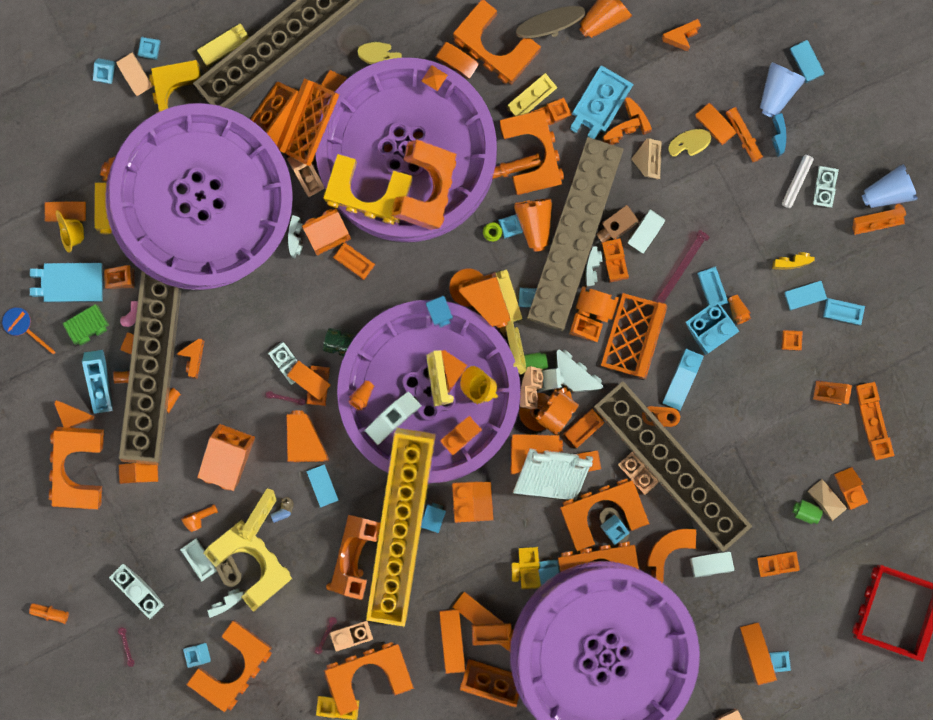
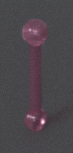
[266,391,305,406]
[315,617,337,655]
[118,627,135,667]

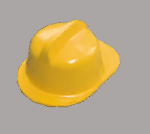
[56,210,84,253]
[460,366,498,404]

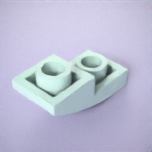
[813,166,839,208]
[628,209,665,253]
[288,215,303,258]
[585,246,602,288]
[268,341,297,385]
[539,368,564,391]
[690,552,734,578]
[207,589,245,617]

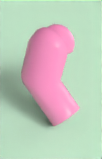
[120,301,138,327]

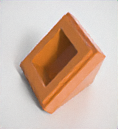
[421,65,448,92]

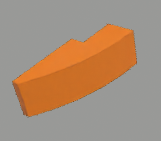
[440,609,465,674]
[740,622,777,685]

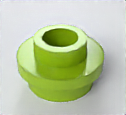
[483,223,502,242]

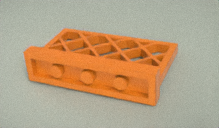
[277,78,340,166]
[601,293,667,380]

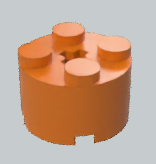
[576,286,619,322]
[535,390,579,435]

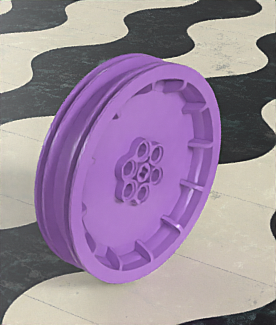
[316,58,497,242]
[105,104,292,290]
[337,300,520,483]
[510,562,700,720]

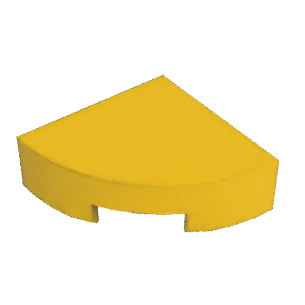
[512,562,520,582]

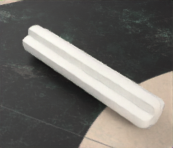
[782,155,814,208]

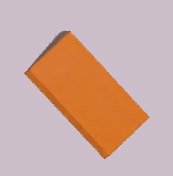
[460,659,519,707]

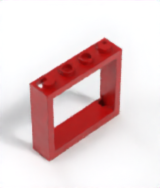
[852,565,933,662]

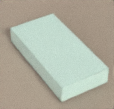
[180,538,217,581]

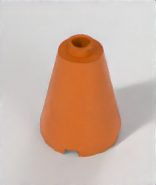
[579,0,632,38]
[514,198,552,251]

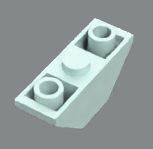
[556,349,603,393]
[365,391,421,445]
[109,564,164,619]

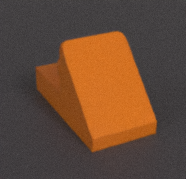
[662,19,701,51]
[176,339,205,379]
[813,381,852,405]
[440,415,482,456]
[834,467,868,510]

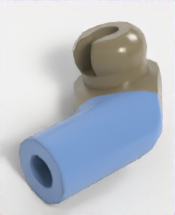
[270,497,294,523]

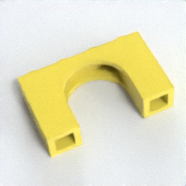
[203,520,292,612]

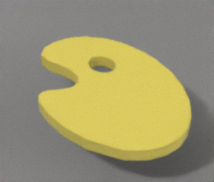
[358,42,402,64]
[669,129,711,156]

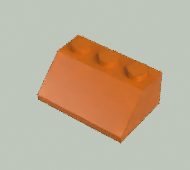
[250,81,298,146]

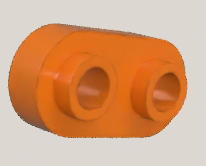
[642,406,680,427]

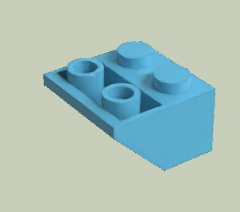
[685,300,739,355]

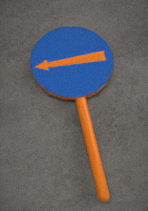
[2,307,55,354]

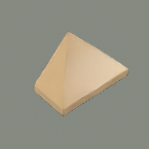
[631,138,662,179]
[807,479,847,521]

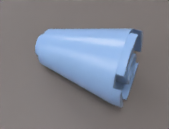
[760,63,806,118]
[862,164,918,208]

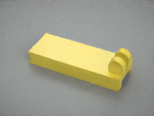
[197,23,249,67]
[506,73,557,117]
[496,270,523,322]
[500,320,527,375]
[426,350,454,406]
[237,488,276,542]

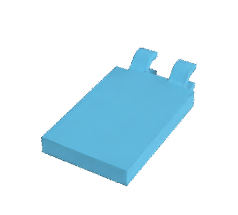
[570,66,634,139]
[30,263,103,302]

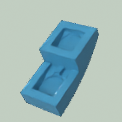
[771,113,786,157]

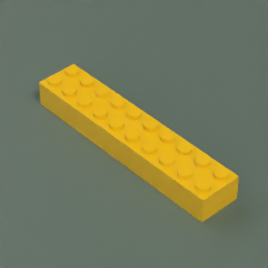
[366,428,436,627]

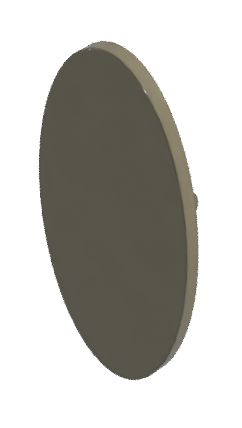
[516,6,585,38]

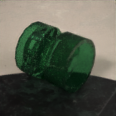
[323,328,356,357]

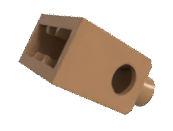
[596,205,640,243]

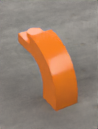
[647,529,696,583]

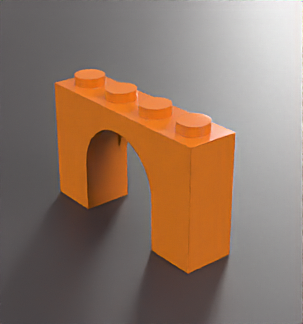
[453,0,541,85]
[499,109,564,195]
[391,140,457,230]
[49,427,104,509]
[560,478,649,551]
[330,515,381,600]
[557,542,639,572]
[187,620,272,712]
[323,642,414,716]

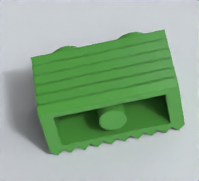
[63,304,110,346]

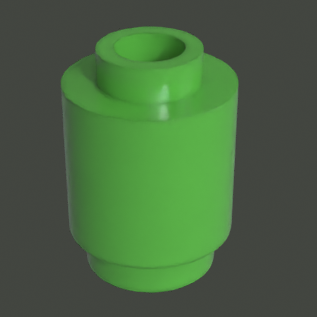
[524,352,548,371]
[792,500,823,524]

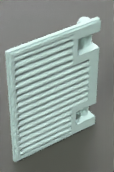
[513,449,593,501]

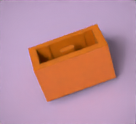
[302,209,351,256]

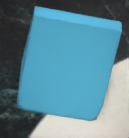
[93,59,116,84]
[600,515,629,545]
[183,643,211,668]

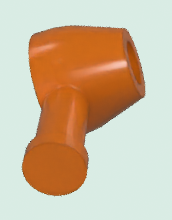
[181,504,218,532]

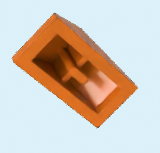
[104,265,135,289]
[569,313,603,342]
[441,350,467,393]
[55,400,95,428]
[119,463,159,484]

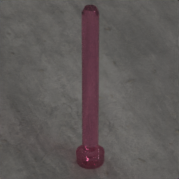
[657,230,710,303]

